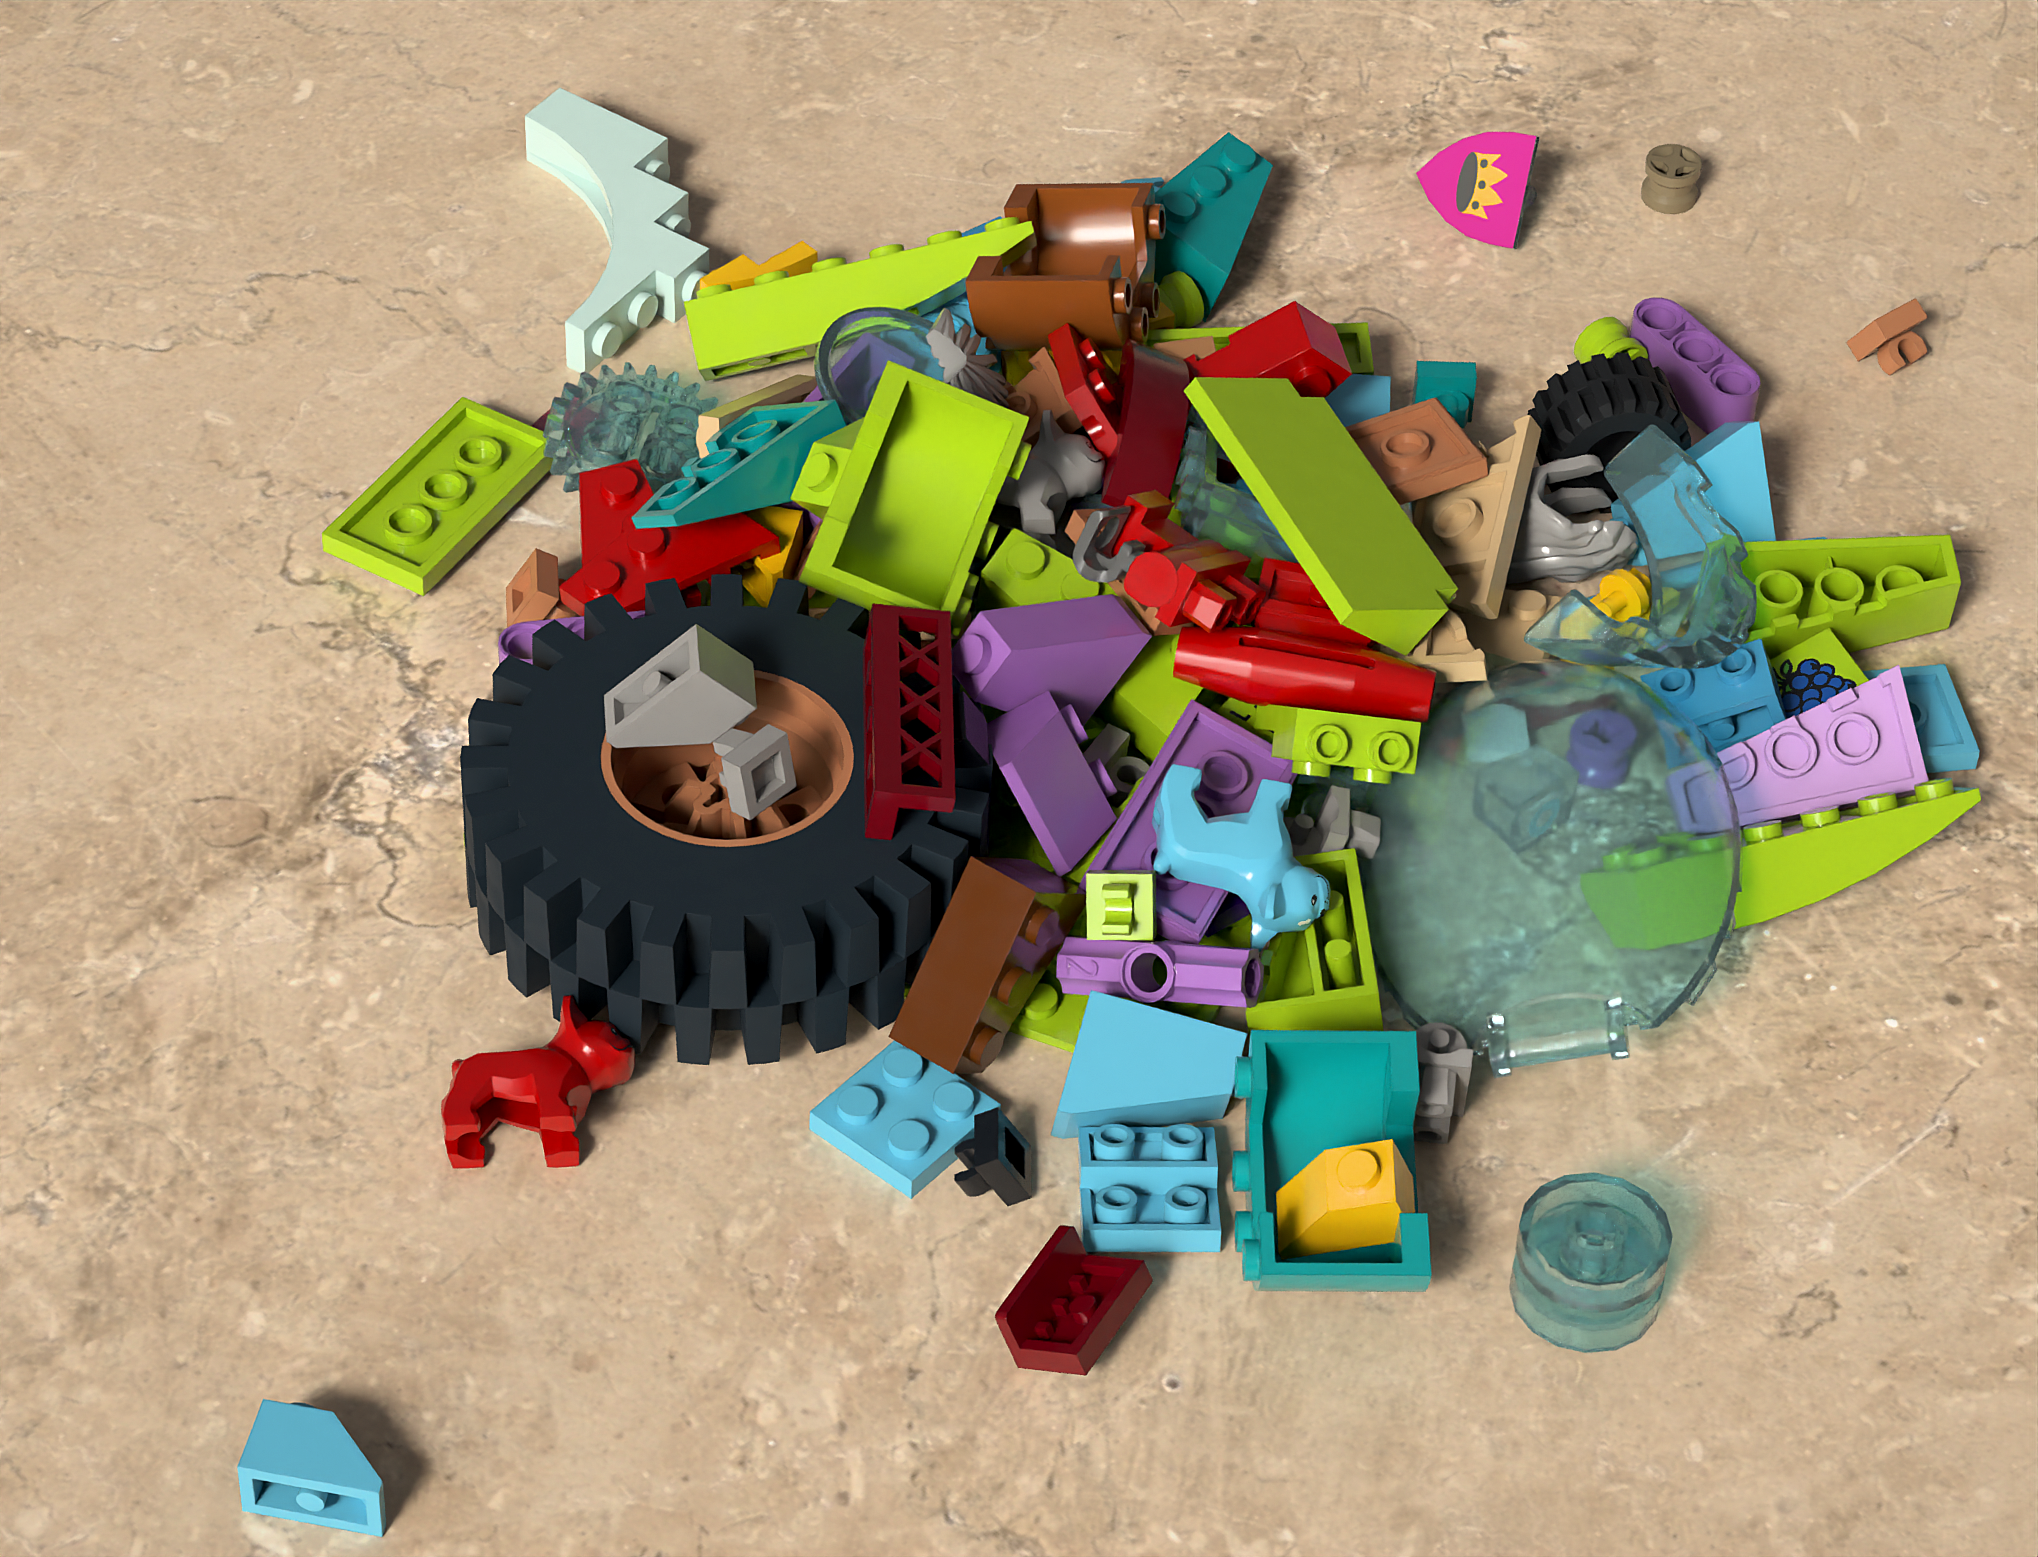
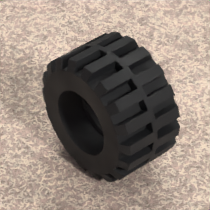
[1527,352,1691,514]

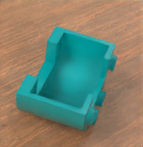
[1232,1030,1432,1292]

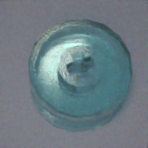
[1509,1172,1673,1353]

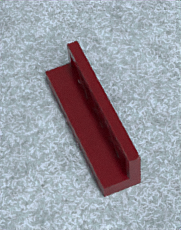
[863,603,956,840]

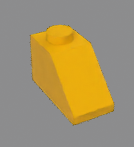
[1276,1139,1415,1259]

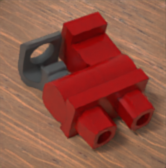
[1073,490,1267,633]

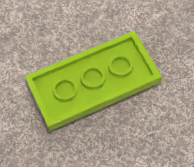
[322,397,562,596]

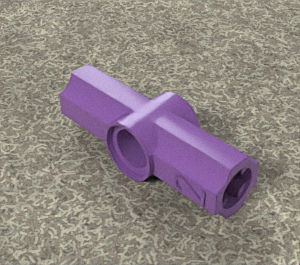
[1056,935,1264,1008]

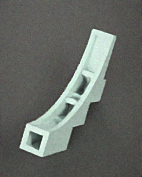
[525,88,710,376]

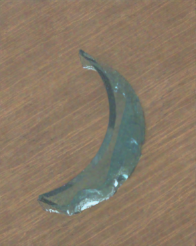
[1524,424,1757,669]

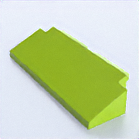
[1184,377,1458,656]

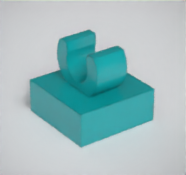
[1412,361,1477,428]

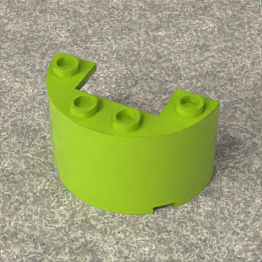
[799,360,1032,637]

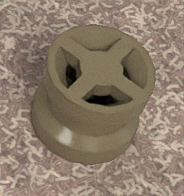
[1641,144,1702,214]

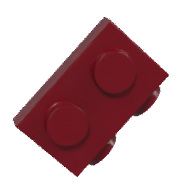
[995,1225,1153,1376]

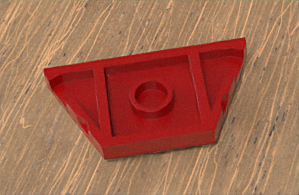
[1047,323,1125,462]

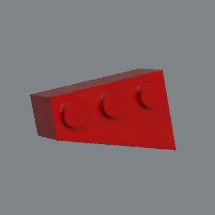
[1181,301,1352,483]

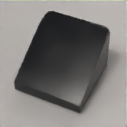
[906,691,990,769]

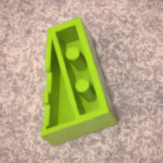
[1245,848,1384,1039]

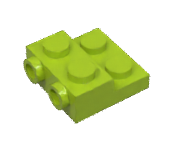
[1254,704,1421,784]

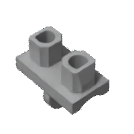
[1283,785,1381,879]
[1413,1022,1473,1144]

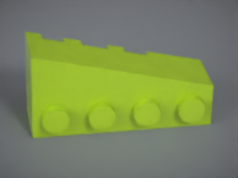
[976,528,1218,766]
[1698,535,1961,660]

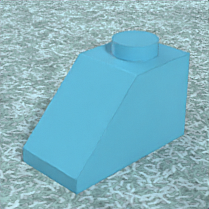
[237,1399,387,1537]

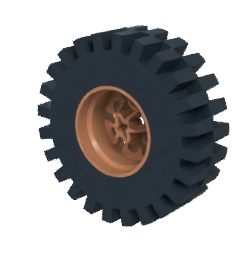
[460,574,993,1065]

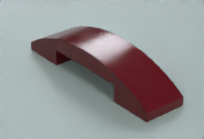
[1101,338,1190,507]

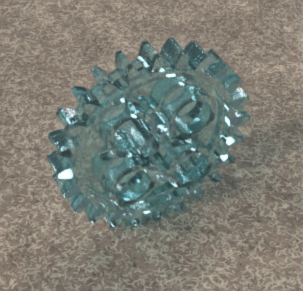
[543,362,718,494]

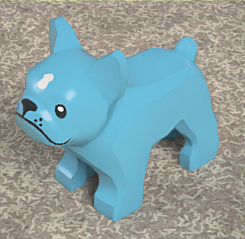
[1152,764,1331,952]

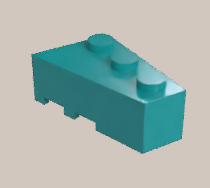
[1154,132,1273,322]

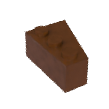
[888,856,1086,1074]

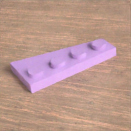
[1664,665,1929,838]

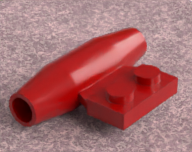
[1173,557,1437,723]

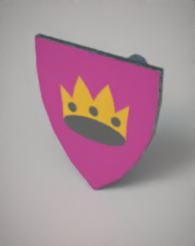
[1416,132,1540,249]

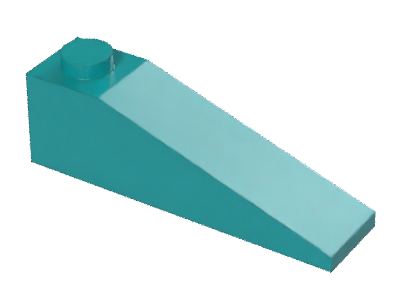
[631,400,846,529]

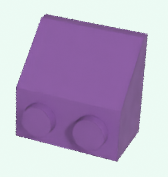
[987,691,1118,877]

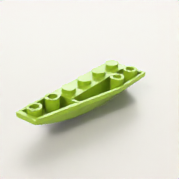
[684,217,1037,381]
[1579,778,1981,951]

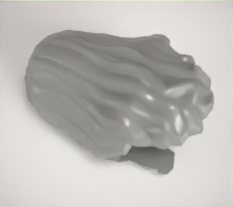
[1506,454,1639,584]

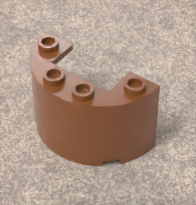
[965,183,1166,351]

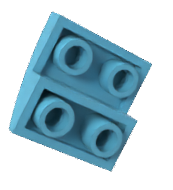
[1078,1124,1221,1252]

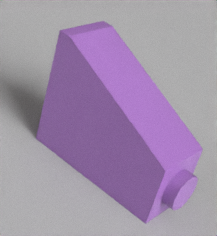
[952,594,1152,726]

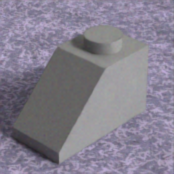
[604,624,757,748]

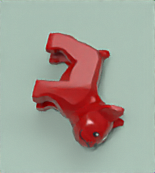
[441,995,635,1169]

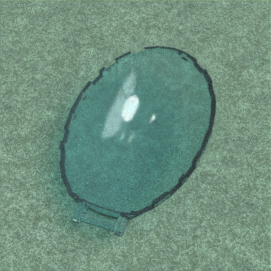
[1357,658,1743,1078]

